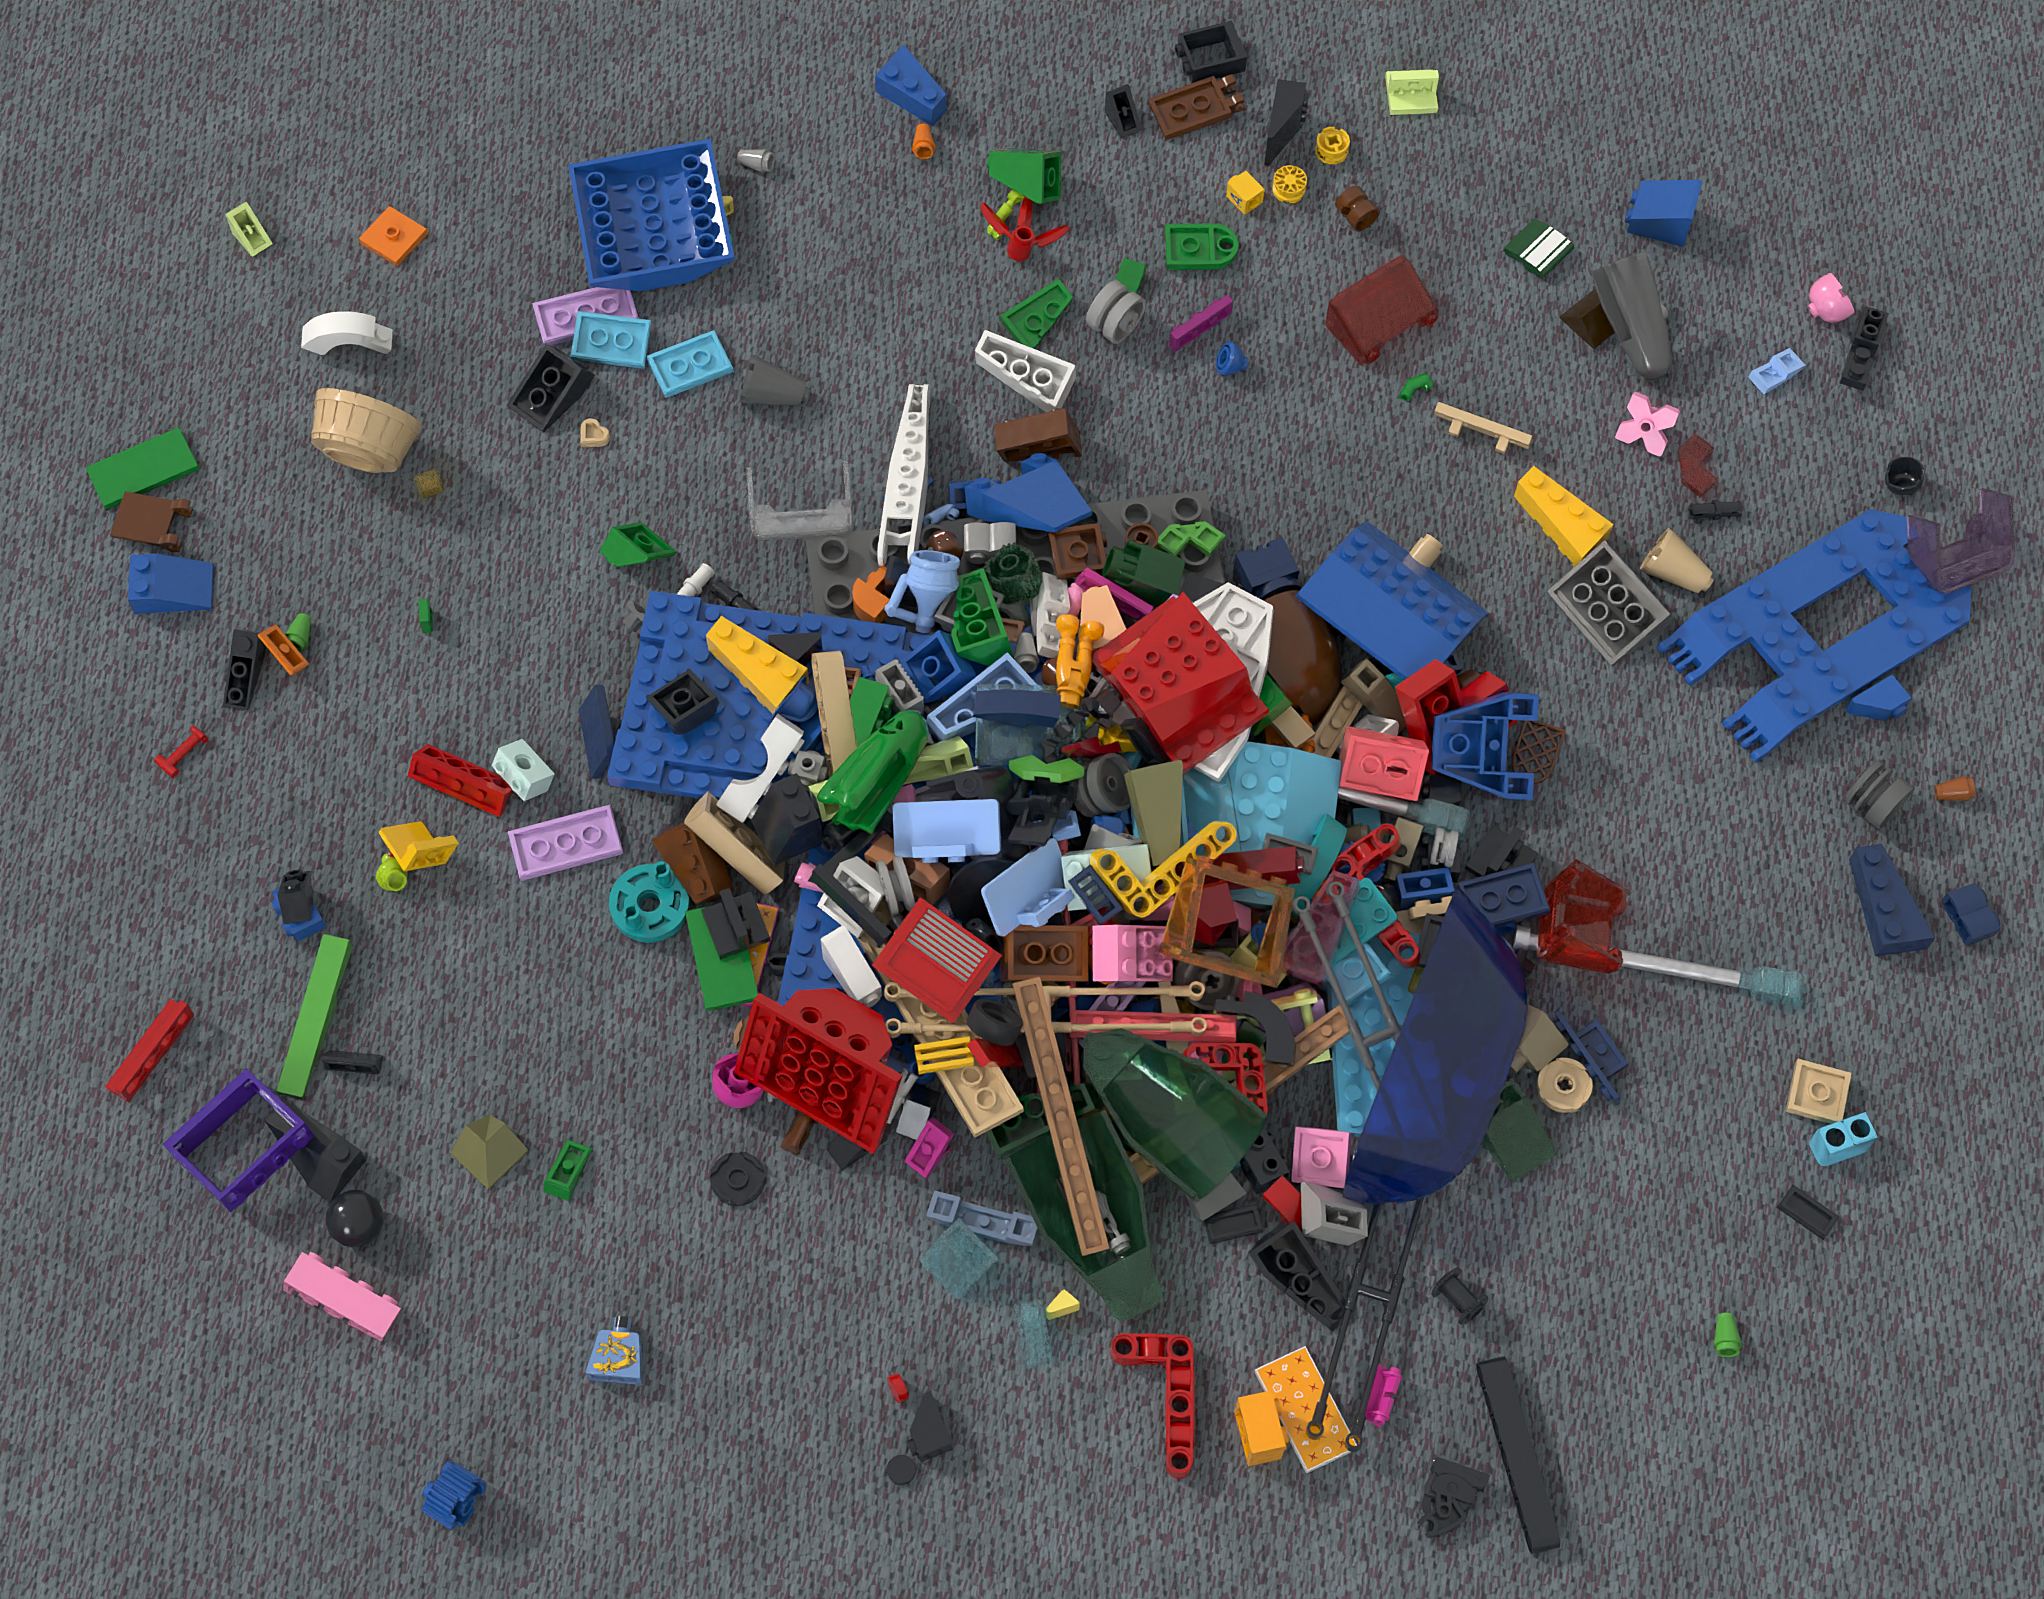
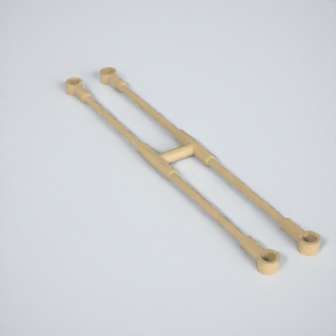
[884,981,1207,1038]

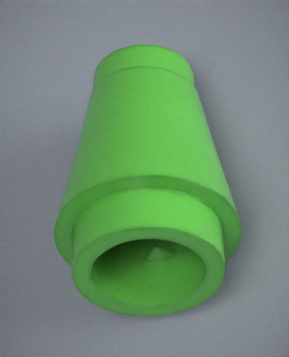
[285,613,312,652]
[1713,1313,1742,1357]

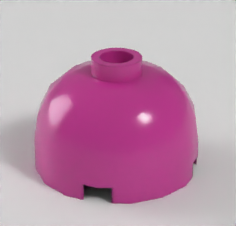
[712,1053,764,1108]

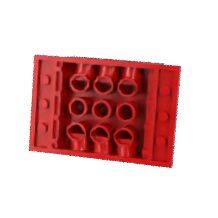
[1091,592,1269,775]
[734,988,903,1154]

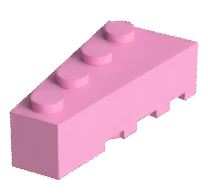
[283,1252,401,1342]

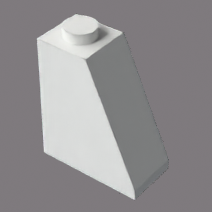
[821,925,882,1008]

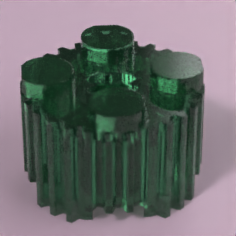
[984,542,1043,604]

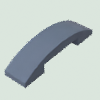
[926,1190,1041,1246]

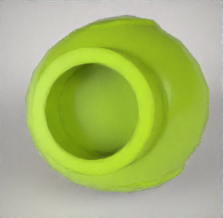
[375,852,408,891]

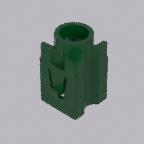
[1102,540,1186,609]

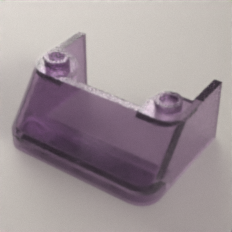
[1907,488,2015,594]

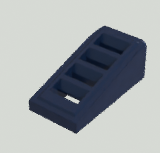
[1068,865,1123,926]

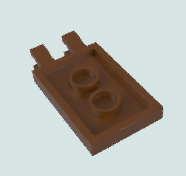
[1148,74,1245,140]

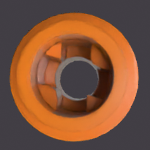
[912,124,936,159]

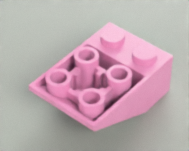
[1093,925,1173,981]

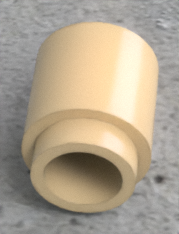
[1409,534,1443,568]

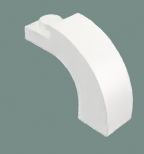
[301,312,393,355]

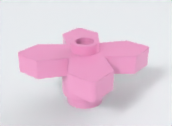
[1615,392,1680,456]

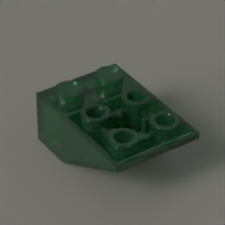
[1464,1077,1557,1183]

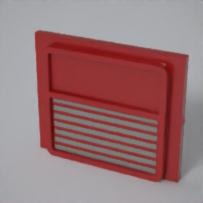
[872,897,1002,1024]

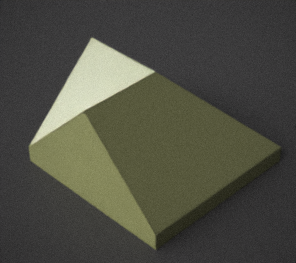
[450,1115,529,1190]

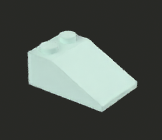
[1061,844,1152,911]

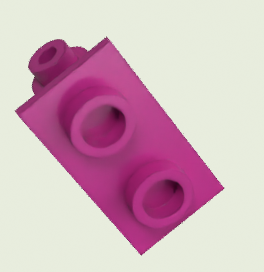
[1365,1364,1403,1428]

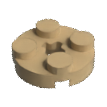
[1536,1058,1593,1113]

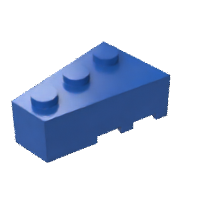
[875,44,947,126]

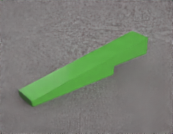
[276,934,353,1099]

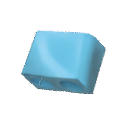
[1809,1112,1878,1166]

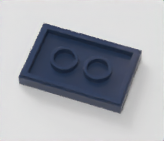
[579,685,615,779]
[1457,862,1550,932]

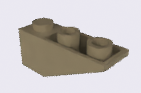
[1341,659,1406,735]

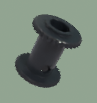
[1431,1267,1488,1325]

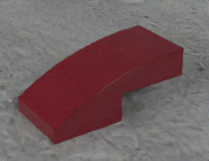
[1061,736,1122,759]

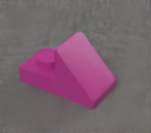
[904,1117,954,1178]

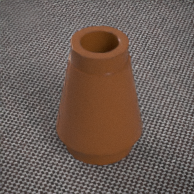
[1934,775,1975,801]

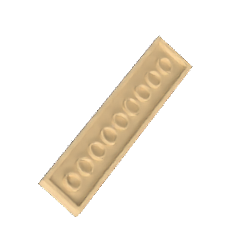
[856,896,1024,1138]

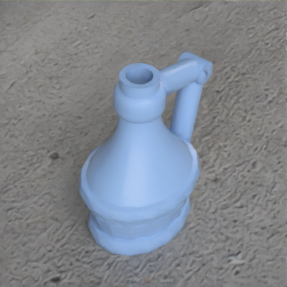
[884,550,960,633]

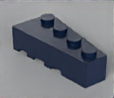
[1849,844,1935,956]

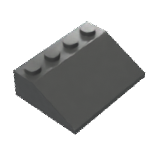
[1547,540,1676,666]

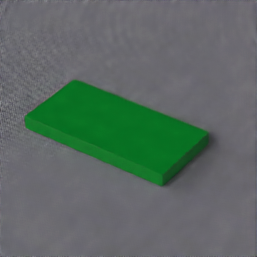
[85,427,200,510]
[685,906,758,1012]

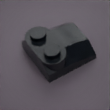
[646,668,720,735]

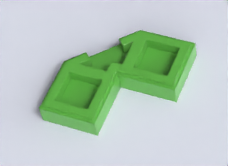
[1157,521,1226,557]
[1009,755,1084,783]

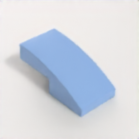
[1748,348,1806,394]

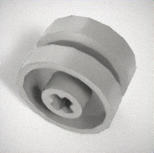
[1086,280,1146,344]

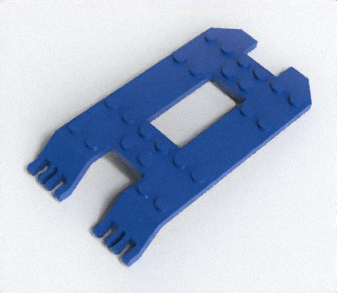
[1657,509,1971,763]

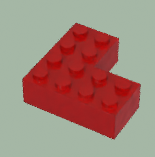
[1395,659,1517,775]

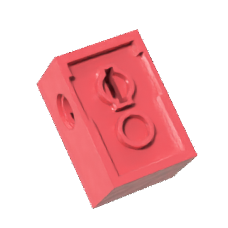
[1339,726,1429,801]

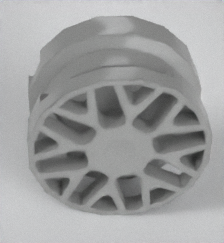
[1430,827,1459,868]

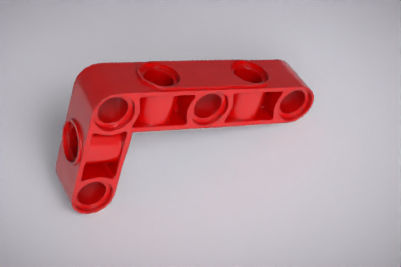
[1331,824,1421,969]
[1110,1333,1195,1479]

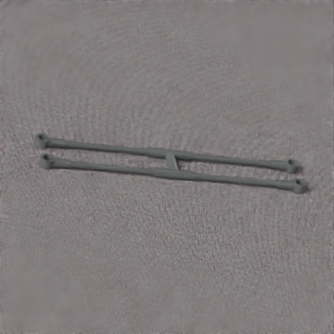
[1292,882,1465,1194]

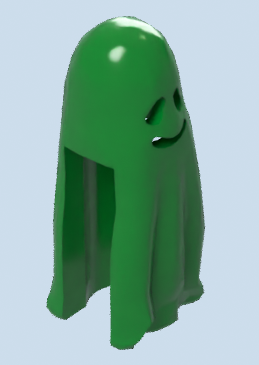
[817,710,929,834]

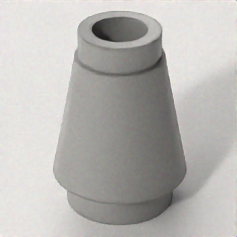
[737,149,775,173]
[1014,633,1039,673]

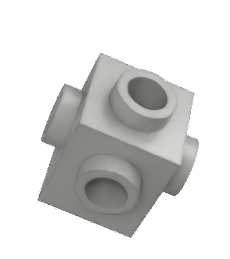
[788,750,829,791]

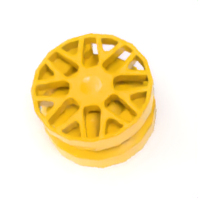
[1315,127,1350,164]
[1272,165,1307,204]

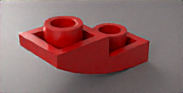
[1262,1176,1302,1232]

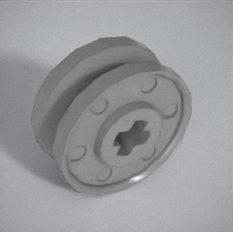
[876,855,915,917]

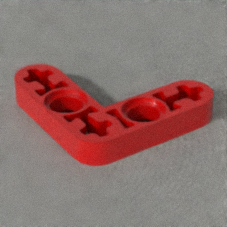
[1182,1043,1268,1125]

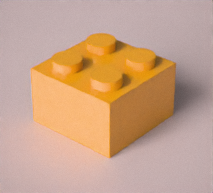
[1234,1390,1289,1467]

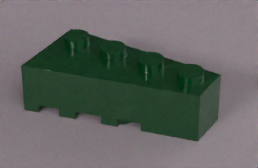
[987,1083,1102,1156]

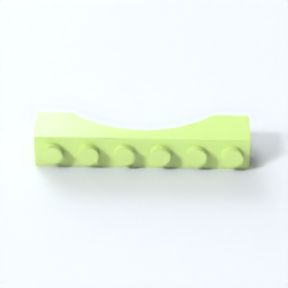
[808,736,973,822]

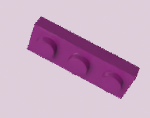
[1169,295,1233,352]

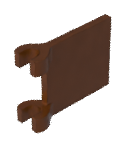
[110,492,193,552]

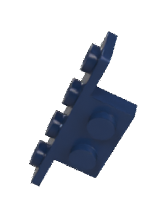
[1553,1009,1629,1105]

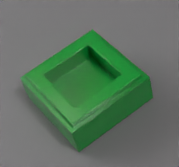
[418,599,433,633]

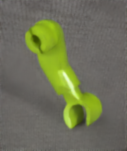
[987,189,1024,240]

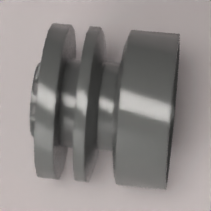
[1843,759,1915,830]

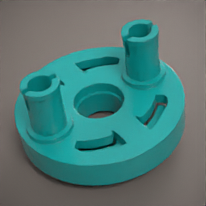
[609,861,690,943]

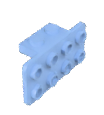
[893,799,1001,863]
[981,838,1074,936]

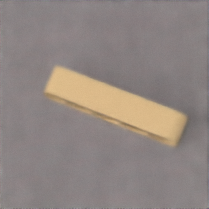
[812,651,857,778]

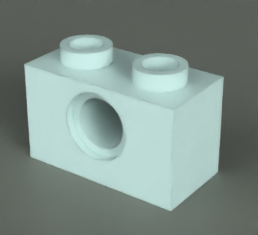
[492,739,555,801]

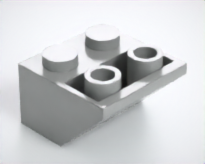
[1301,1182,1368,1246]

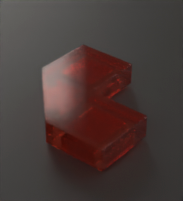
[1678,433,1718,498]

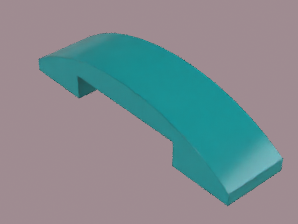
[1276,813,1347,916]

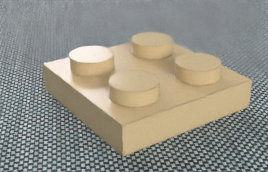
[1785,1059,1851,1124]

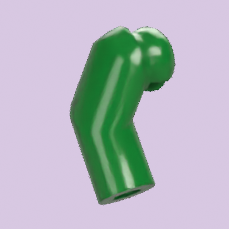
[1399,373,1434,402]

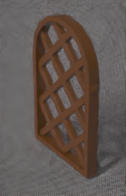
[1511,720,1566,784]

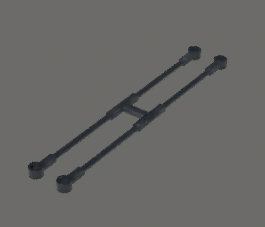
[1306,1141,1439,1452]

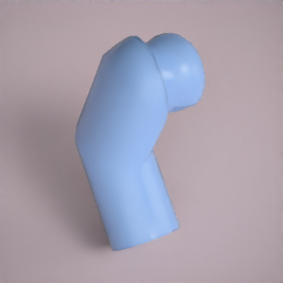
[923,504,960,526]

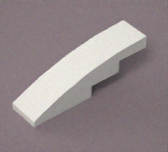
[1037,572,1070,659]

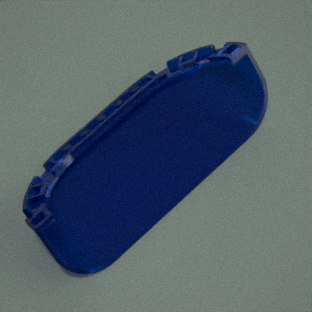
[1343,886,1528,1204]

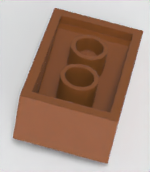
[1000,925,1088,982]

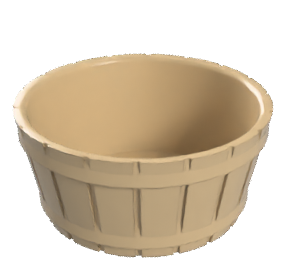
[311,388,422,473]

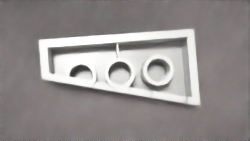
[975,330,1076,412]

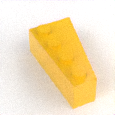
[1514,466,1614,567]
[706,616,809,715]

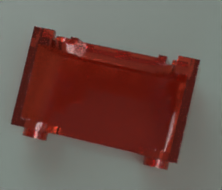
[1325,255,1439,366]
[1537,859,1627,974]

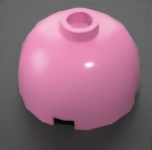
[1808,273,1854,323]

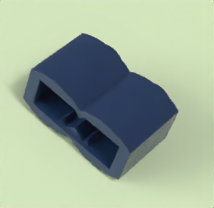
[1942,883,2000,946]

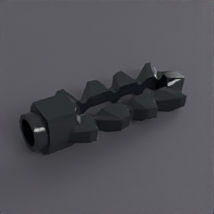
[1038,686,1124,764]

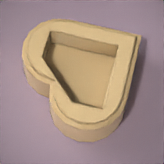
[581,418,610,447]

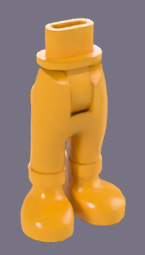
[1056,615,1105,709]

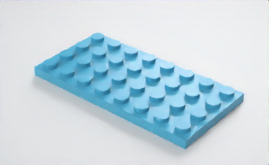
[1326,933,1445,1141]

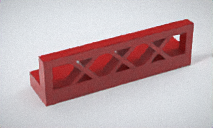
[407,744,515,817]
[105,999,194,1103]

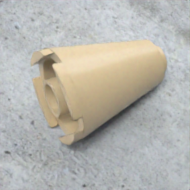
[1640,528,1714,593]

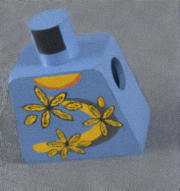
[586,1316,643,1385]

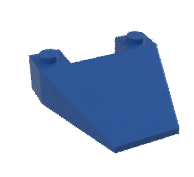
[965,453,1092,532]
[1431,692,1539,800]

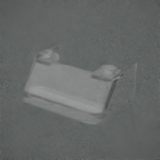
[747,461,852,541]

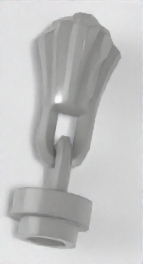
[1095,1191,1131,1255]

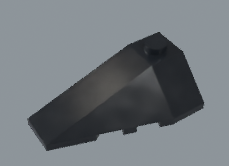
[264,1099,367,1203]
[1248,1221,1355,1331]

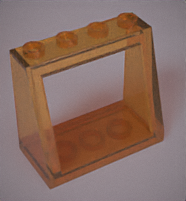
[1159,854,1295,988]

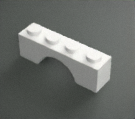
[716,714,805,823]

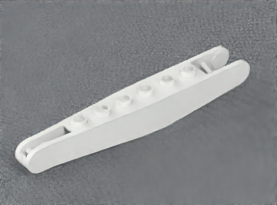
[878,384,930,566]

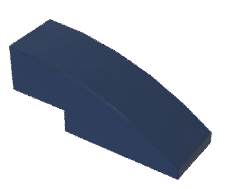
[972,689,1061,728]

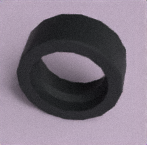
[967,999,1023,1046]

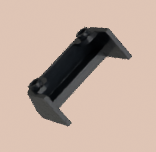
[926,765,1030,863]

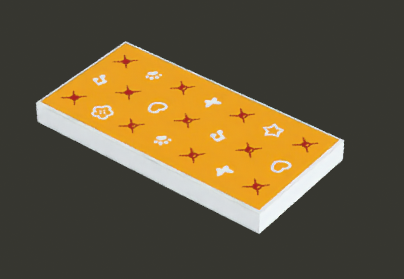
[1254,1346,1357,1474]

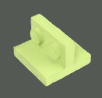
[1385,69,1439,115]

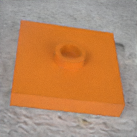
[358,206,428,267]

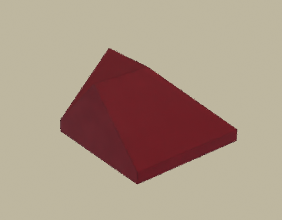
[1173,879,1237,946]

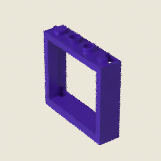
[163,1068,315,1213]

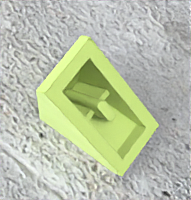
[225,202,273,257]

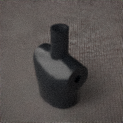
[961,918,1004,953]

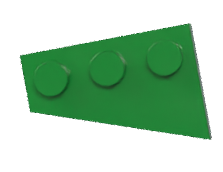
[999,278,1073,349]

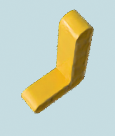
[1089,821,1237,917]

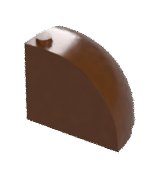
[1264,590,1342,727]

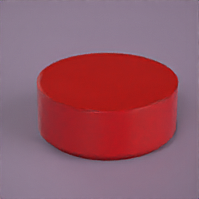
[887,1373,909,1404]

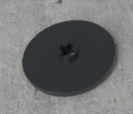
[948,857,1015,926]

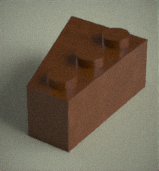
[994,408,1082,462]
[651,822,734,904]

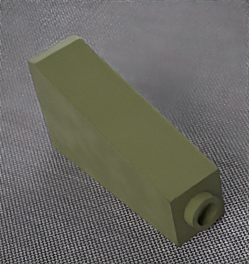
[1124,759,1183,868]

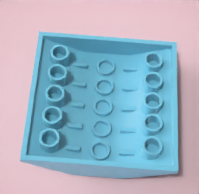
[1183,742,1342,915]

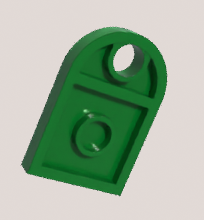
[1165,224,1238,270]

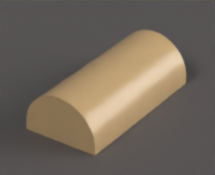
[684,791,785,894]

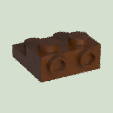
[1048,523,1108,580]

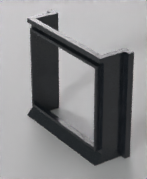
[808,802,961,948]

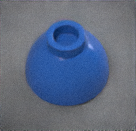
[1216,341,1248,375]

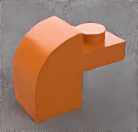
[852,566,890,623]

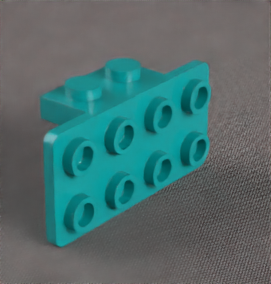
[1282,878,1398,980]

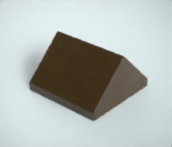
[1559,289,1615,349]

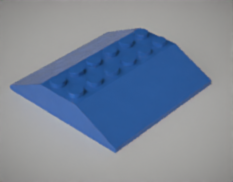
[568,138,735,291]
[1296,521,1489,680]

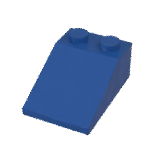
[128,554,214,614]

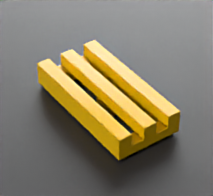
[914,1036,974,1074]

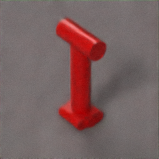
[154,725,208,778]

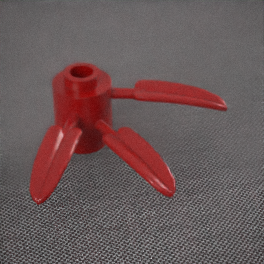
[981,196,1069,261]

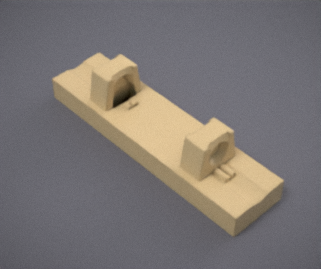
[1435,402,1532,454]

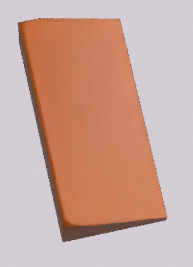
[257,624,309,675]

